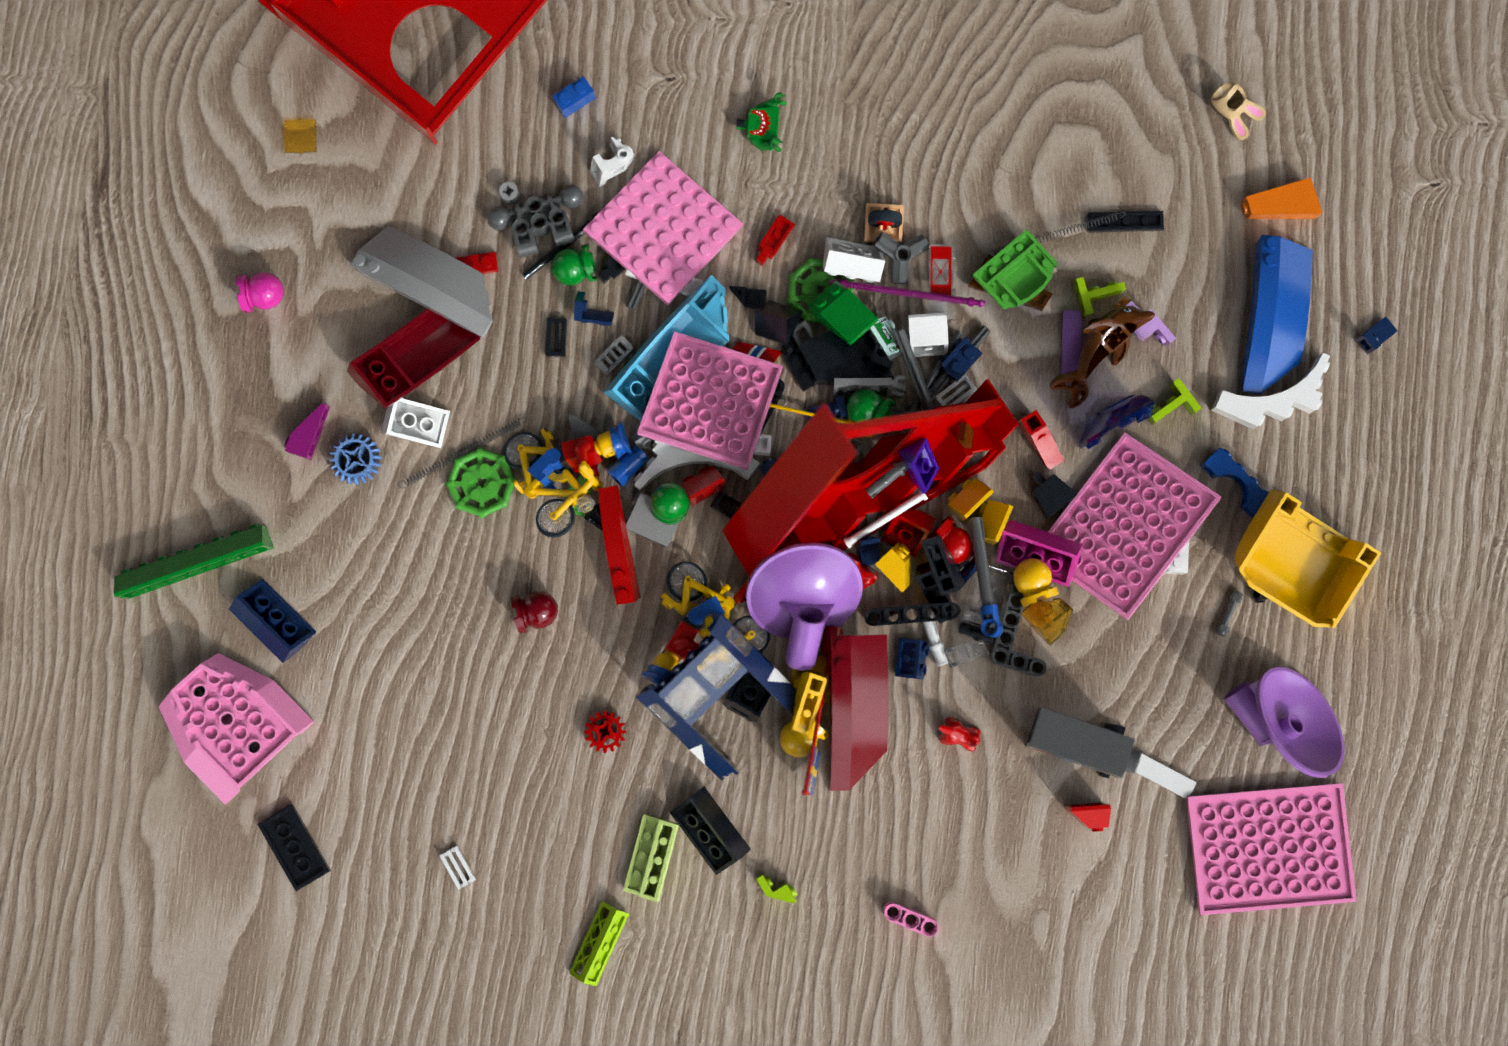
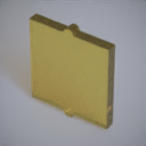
[284,118,317,155]

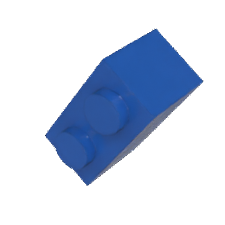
[552,76,596,118]

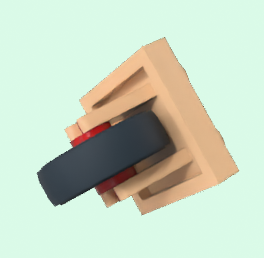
[864,203,904,244]

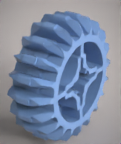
[329,433,382,485]

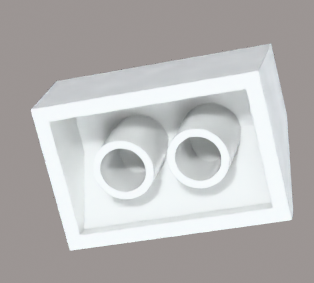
[823,237,885,283]

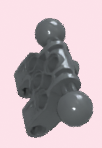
[487,185,583,258]

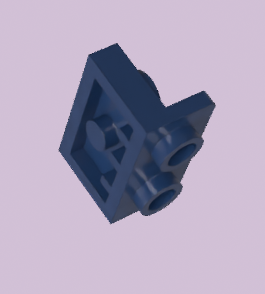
[940,336,983,382]
[895,638,929,680]

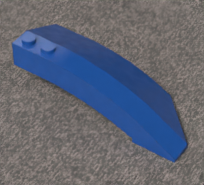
[1242,234,1313,394]

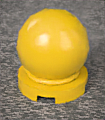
[1013,558,1059,607]
[780,720,829,757]

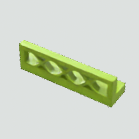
[569,901,629,986]

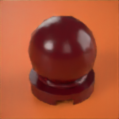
[511,591,558,634]

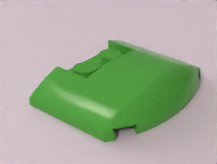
[972,229,1057,309]

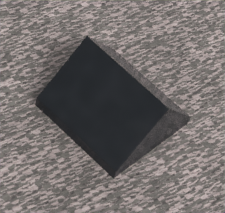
[755,300,803,346]

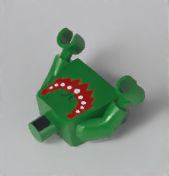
[737,92,786,152]

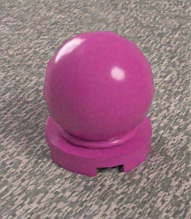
[235,272,284,313]

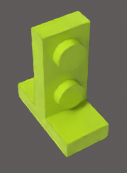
[1073,277,1126,319]
[1147,378,1202,425]

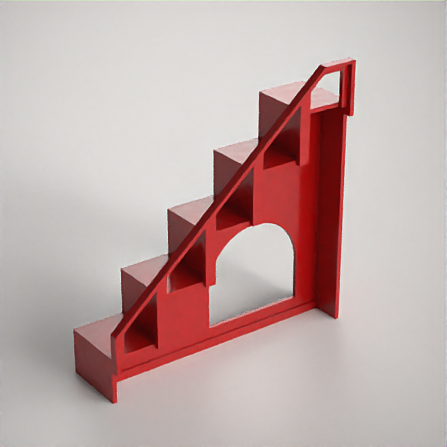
[258,0,547,145]
[722,379,1019,604]

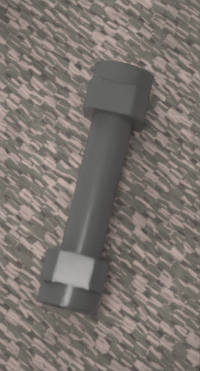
[1214,590,1243,637]

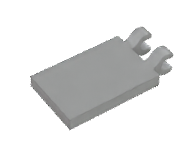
[833,375,905,400]

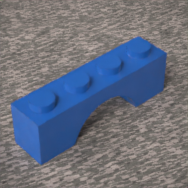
[1200,447,1269,519]

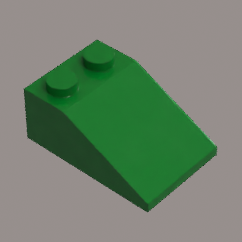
[808,281,879,345]

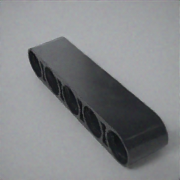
[864,602,961,626]

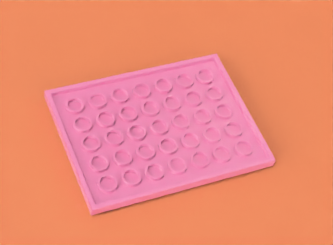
[1048,433,1221,621]
[1186,783,1357,915]

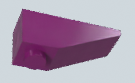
[284,403,330,460]

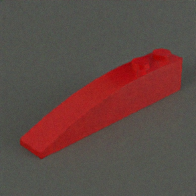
[598,485,641,605]

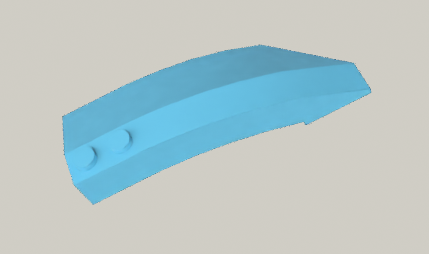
[604,275,729,421]

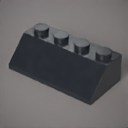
[669,787,751,875]

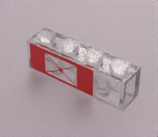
[928,244,956,323]

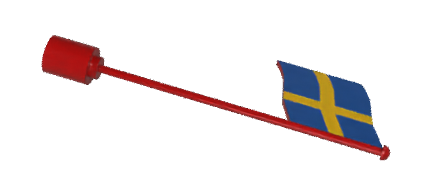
[801,626,844,796]

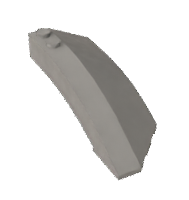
[350,225,493,338]

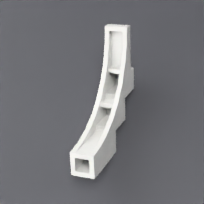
[1211,353,1330,429]
[634,442,760,492]

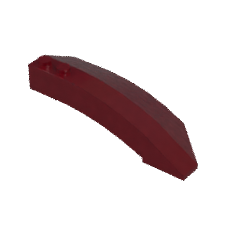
[347,289,486,409]
[828,634,888,791]

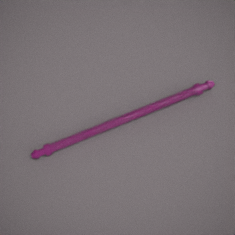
[830,279,985,307]

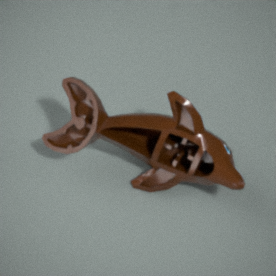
[1050,306,1155,409]

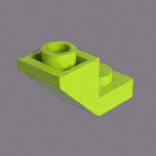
[756,873,798,903]

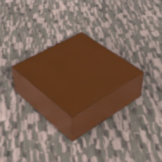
[958,422,974,448]

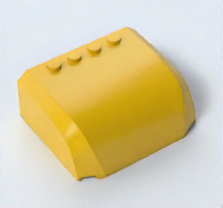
[1235,490,1381,628]

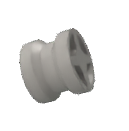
[499,182,520,204]

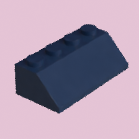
[229,579,316,663]

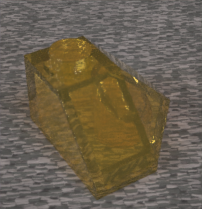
[1022,598,1073,646]

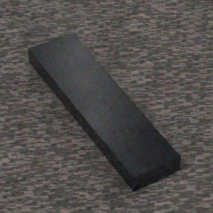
[1087,211,1164,233]

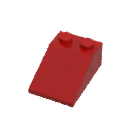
[681,465,726,506]

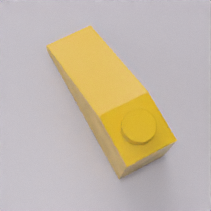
[791,672,828,736]

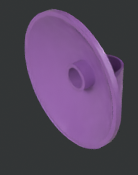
[746,543,863,671]
[1223,667,1345,778]

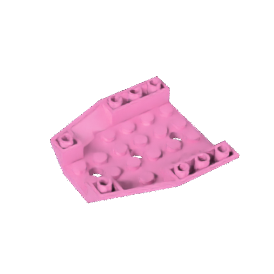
[159,653,314,805]

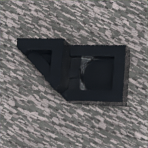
[729,286,767,309]

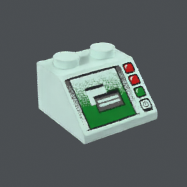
[866,316,901,360]

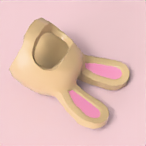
[1211,81,1266,140]

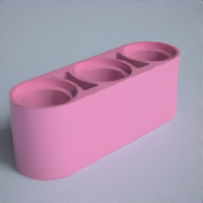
[883,901,938,937]

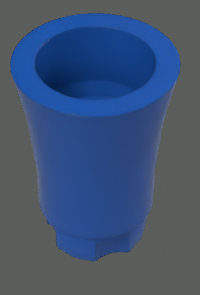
[605,445,648,488]

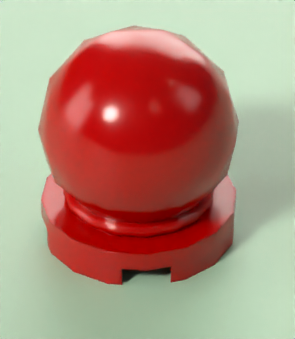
[927,515,973,564]

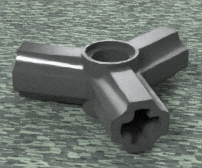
[873,232,929,284]

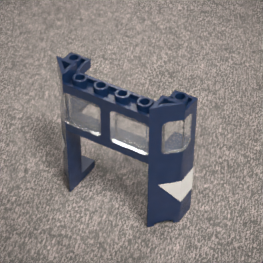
[636,614,797,780]

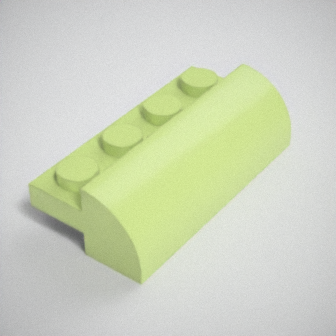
[623,814,679,902]

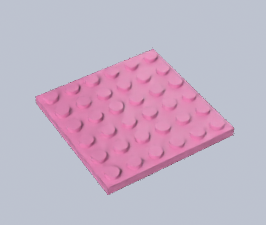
[583,151,743,305]
[637,331,783,470]

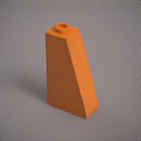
[1241,177,1323,219]

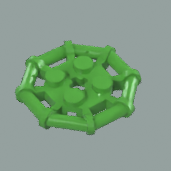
[787,257,855,323]
[445,447,517,518]

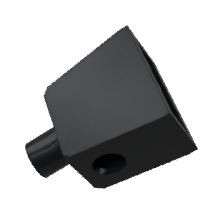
[1031,471,1077,519]

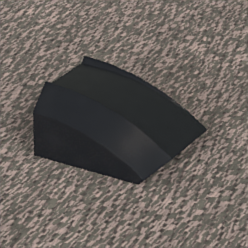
[722,671,772,722]

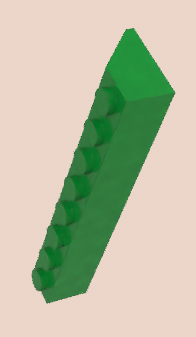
[113,524,274,599]

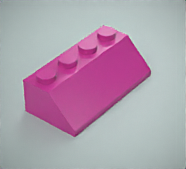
[995,520,1083,587]

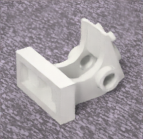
[590,137,634,187]

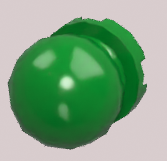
[551,243,597,286]
[846,389,896,436]
[651,483,689,525]

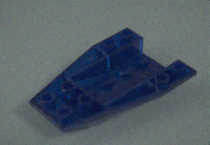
[1079,394,1156,449]

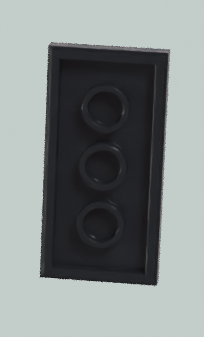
[257,803,331,892]

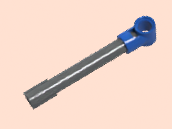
[967,517,1003,638]

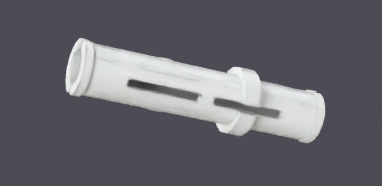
[923,608,948,667]

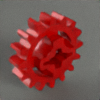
[584,711,627,753]

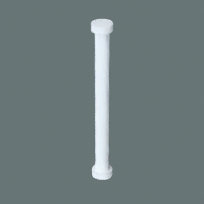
[843,490,928,548]

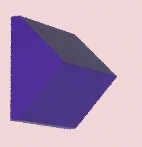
[899,438,939,494]

